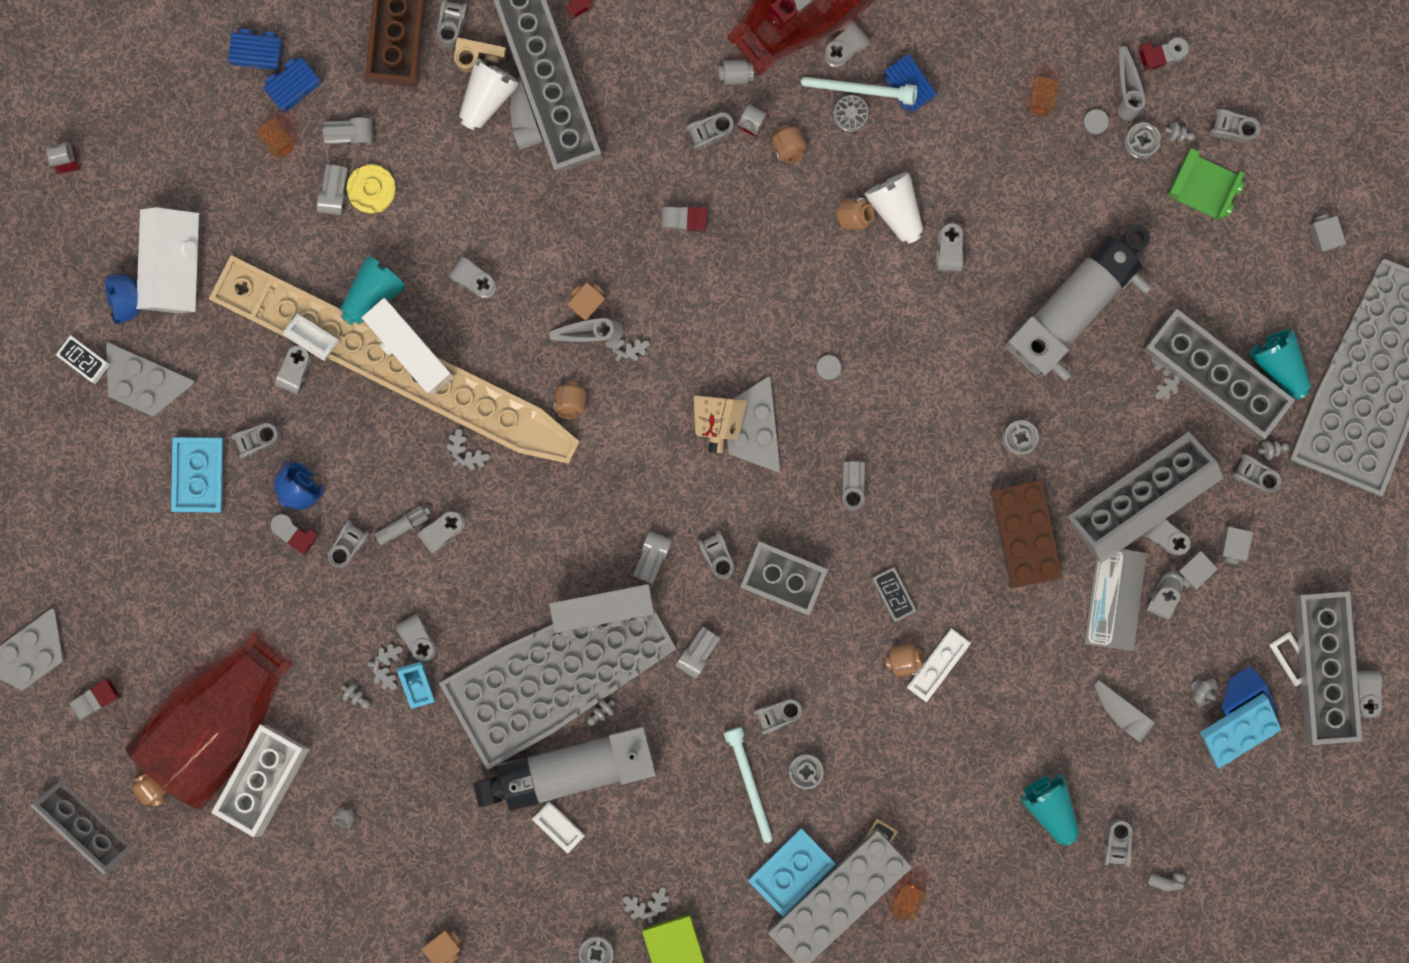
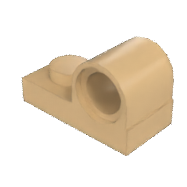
[454,37,507,72]

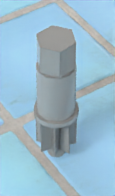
[374,506,431,546]

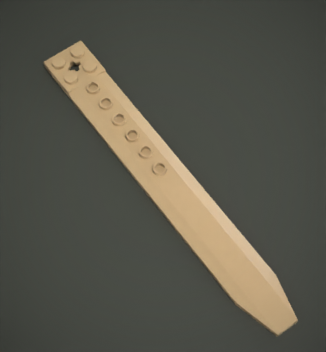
[209,255,580,464]

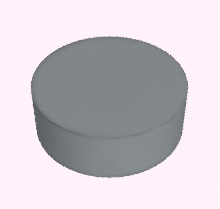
[1083,109,1109,135]
[816,355,841,380]

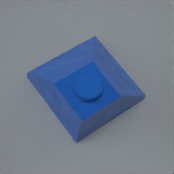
[1221,666,1278,716]

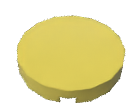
[346,164,396,214]

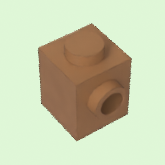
[567,282,606,321]
[422,928,462,963]

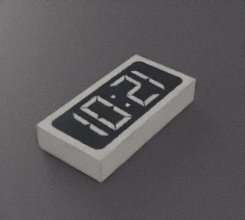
[872,567,916,622]

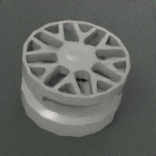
[833,95,869,132]
[1124,122,1161,159]
[1002,420,1039,455]
[788,754,824,790]
[579,935,614,963]

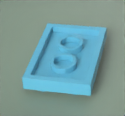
[171,437,224,513]
[1200,693,1281,769]
[748,828,836,916]

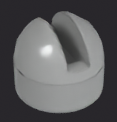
[333,807,355,828]

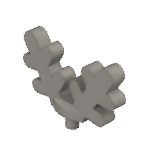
[605,333,650,362]
[1151,358,1179,400]
[447,429,490,471]
[368,644,403,690]
[623,887,669,924]

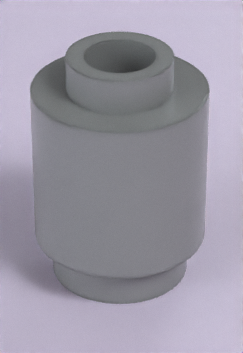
[718,59,754,85]

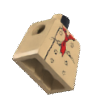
[694,396,747,453]

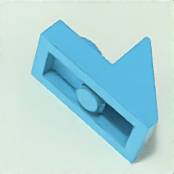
[397,662,435,709]

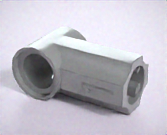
[323,117,373,146]
[317,164,348,216]
[842,461,865,512]
[633,531,672,584]
[675,627,720,680]

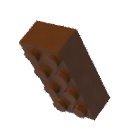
[365,0,426,87]
[990,480,1062,588]

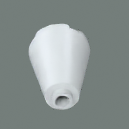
[459,58,520,130]
[865,172,924,244]

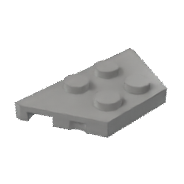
[106,342,196,417]
[727,377,780,472]
[0,608,64,691]

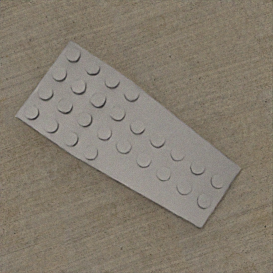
[1289,259,1409,497]
[439,585,676,770]

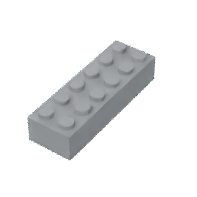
[1142,309,1295,441]
[1067,432,1223,564]
[1294,591,1362,745]
[768,828,912,963]

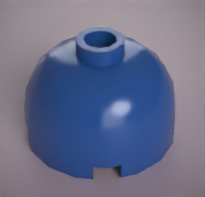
[105,274,141,325]
[273,461,324,510]

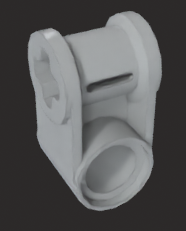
[437,0,468,49]
[824,22,871,68]
[1210,109,1260,143]
[685,112,734,151]
[936,223,963,272]
[448,256,496,298]
[275,346,312,395]
[231,423,282,460]
[1231,454,1281,494]
[417,512,465,555]
[1143,519,1190,555]
[328,520,370,568]
[697,531,734,580]
[1145,572,1184,620]
[395,613,436,662]
[1357,670,1382,718]
[753,698,802,735]
[1103,818,1133,868]

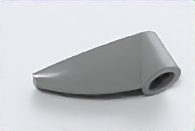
[1117,46,1146,121]
[510,77,543,150]
[549,318,623,342]
[1095,680,1155,743]

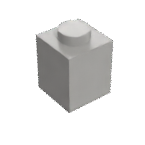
[1309,214,1346,254]
[1219,527,1253,565]
[1175,551,1218,590]

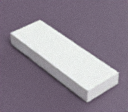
[907,628,971,702]

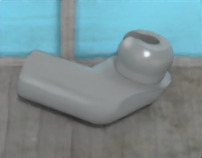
[1148,872,1186,892]

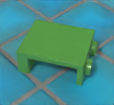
[1167,148,1245,221]

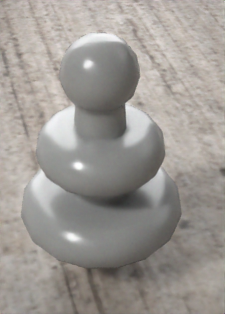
[1164,122,1195,142]
[1258,440,1290,460]
[341,683,370,709]
[587,700,615,726]

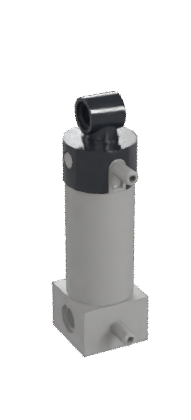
[1004,225,1151,381]
[472,725,656,812]

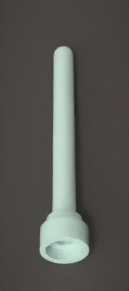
[800,77,917,105]
[723,726,773,843]

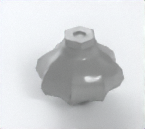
[1191,678,1219,707]

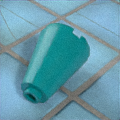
[340,256,406,326]
[1249,329,1311,400]
[1019,773,1079,846]

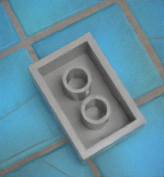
[740,541,828,616]

